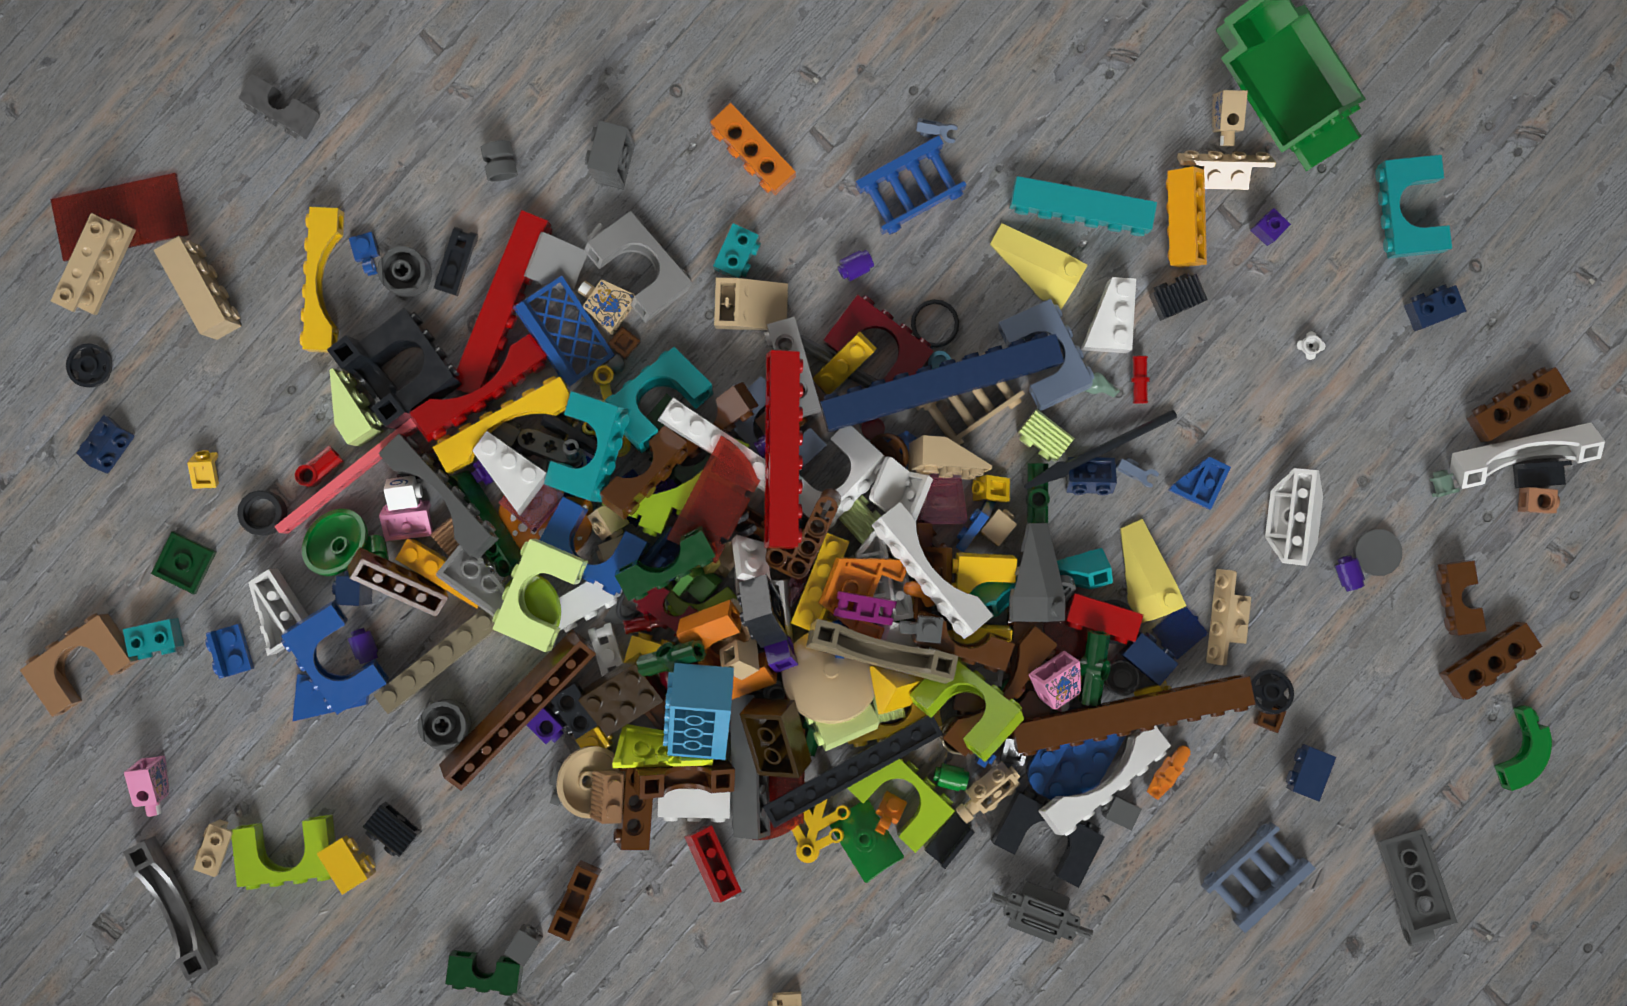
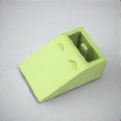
[330,368,384,447]

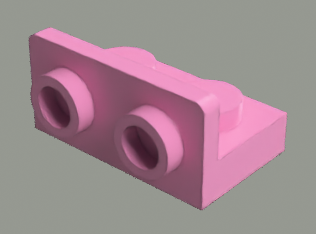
[379,499,434,541]

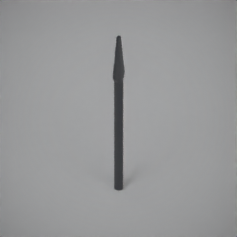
[1024,410,1177,489]

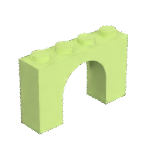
[492,539,588,652]
[805,704,879,751]

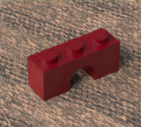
[633,586,699,639]

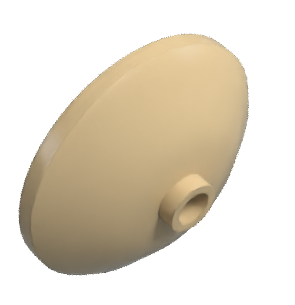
[557,746,622,818]

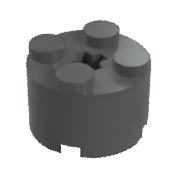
[377,246,432,298]
[418,699,472,750]

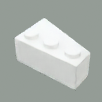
[1080,277,1136,353]
[472,432,547,516]

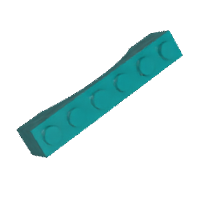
[969,548,1113,618]

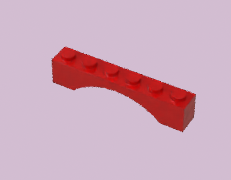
[410,333,547,442]

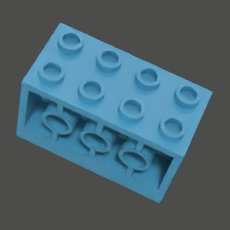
[663,663,734,760]

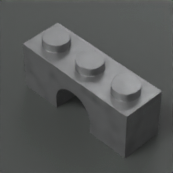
[238,74,320,140]

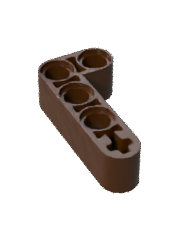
[765,488,841,579]

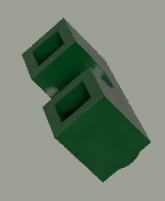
[445,950,523,996]

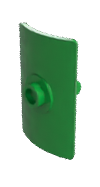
[830,800,904,883]

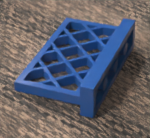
[513,276,615,387]

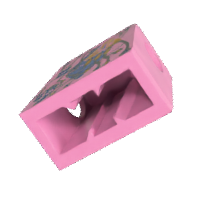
[1029,651,1081,712]
[124,756,169,817]

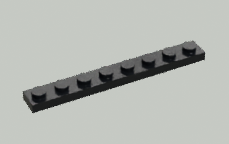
[763,715,944,828]

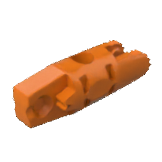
[1146,745,1191,800]

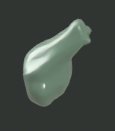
[1085,372,1120,398]

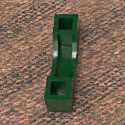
[614,526,716,601]

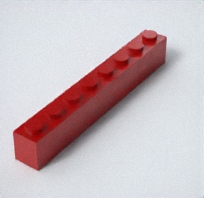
[457,210,552,394]
[764,350,803,549]

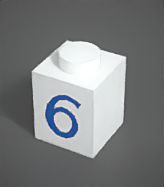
[384,475,423,511]

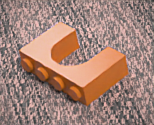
[676,599,778,699]

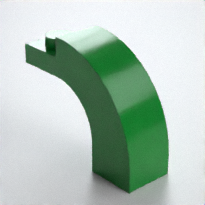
[1494,705,1552,791]

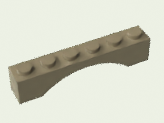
[373,609,496,714]
[806,619,958,684]

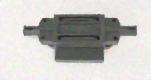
[990,880,1093,944]

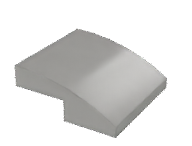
[524,232,587,294]

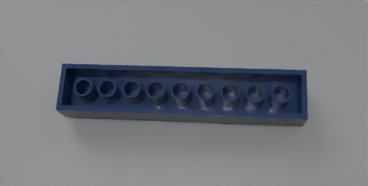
[820,332,1064,432]

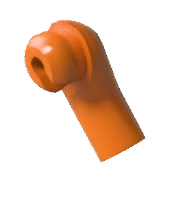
[903,581,935,607]

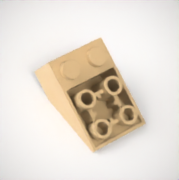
[714,278,788,331]
[908,435,992,480]

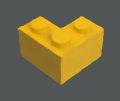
[317,835,376,895]

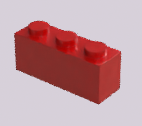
[1065,593,1144,644]
[684,825,742,903]

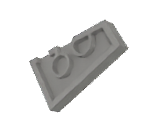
[436,545,505,617]

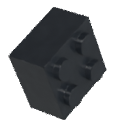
[737,574,788,648]

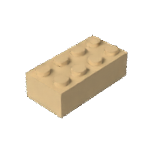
[154,236,242,340]

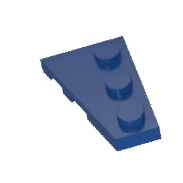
[292,674,369,722]

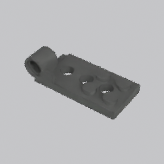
[1377,828,1458,946]

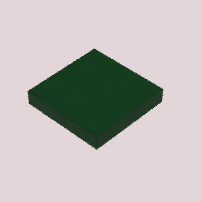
[151,531,217,594]

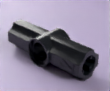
[541,413,597,456]

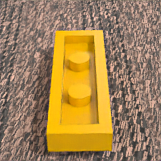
[812,332,877,395]

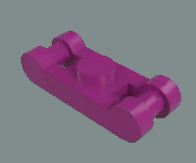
[834,591,897,625]

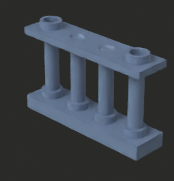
[1201,822,1316,933]

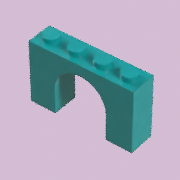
[1375,155,1452,259]
[605,347,714,454]
[544,391,631,502]

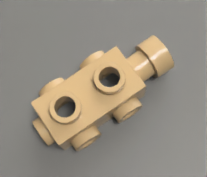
[955,762,1021,824]

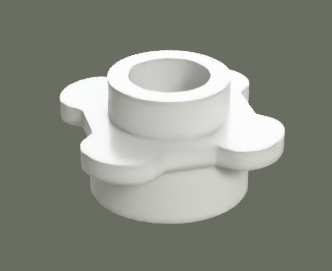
[1296,331,1325,360]

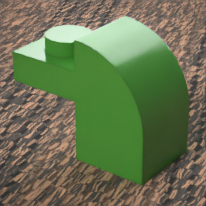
[672,567,723,603]

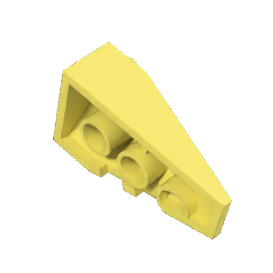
[990,223,1088,309]
[1120,519,1186,623]

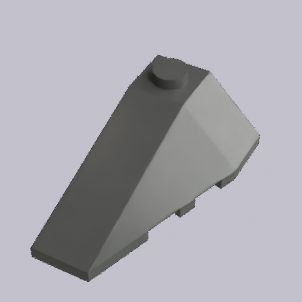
[1010,523,1065,622]

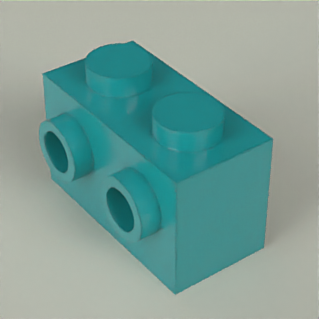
[713,223,762,278]
[123,618,184,660]

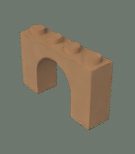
[20,613,140,717]

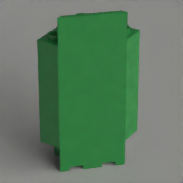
[1216,0,1366,171]

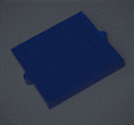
[1151,607,1209,660]

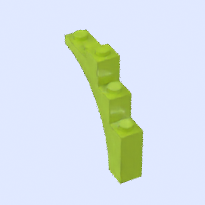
[602,439,750,537]

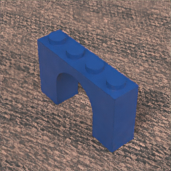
[539,497,651,596]
[281,600,389,715]

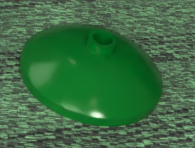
[302,509,368,576]

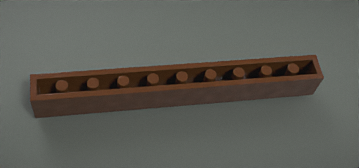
[1012,674,1256,756]

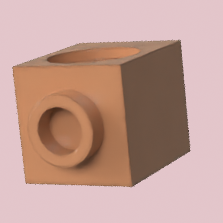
[1518,488,1560,514]

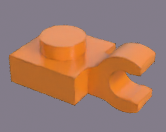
[875,791,907,835]

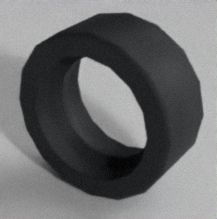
[237,490,288,535]

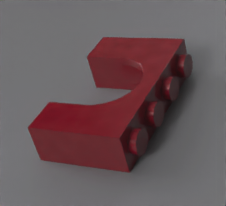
[823,294,934,383]

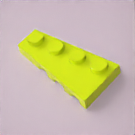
[613,724,714,768]

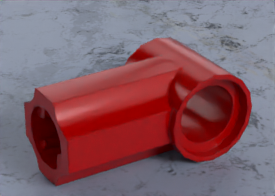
[295,445,344,487]

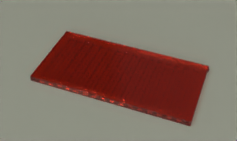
[50,173,189,262]

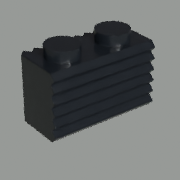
[1149,273,1208,321]
[363,802,422,857]

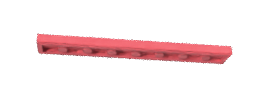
[274,418,419,534]

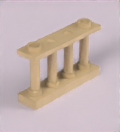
[51,213,136,315]
[916,350,1025,445]

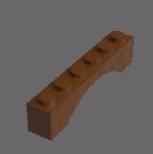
[941,625,1058,757]

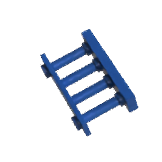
[855,135,966,235]

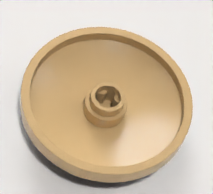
[782,633,875,724]

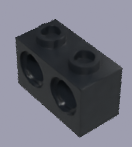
[551,681,597,739]

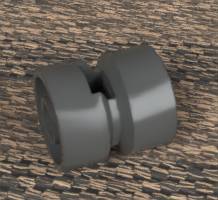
[480,140,518,182]

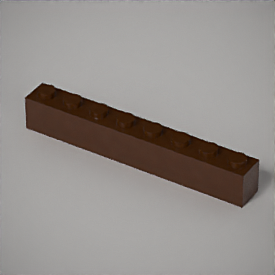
[439,629,596,791]

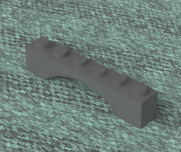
[378,434,499,559]

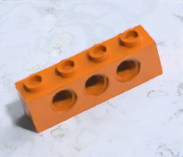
[710,103,796,196]

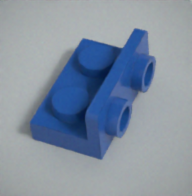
[205,624,255,679]

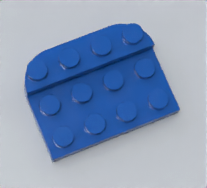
[1026,707,1126,800]

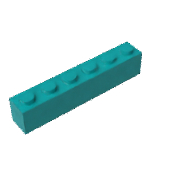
[1009,176,1157,236]

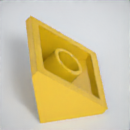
[869,665,924,715]

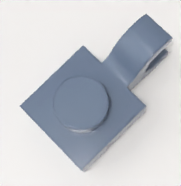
[916,118,958,143]
[1116,458,1159,488]

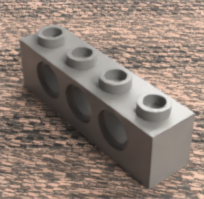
[765,316,822,417]

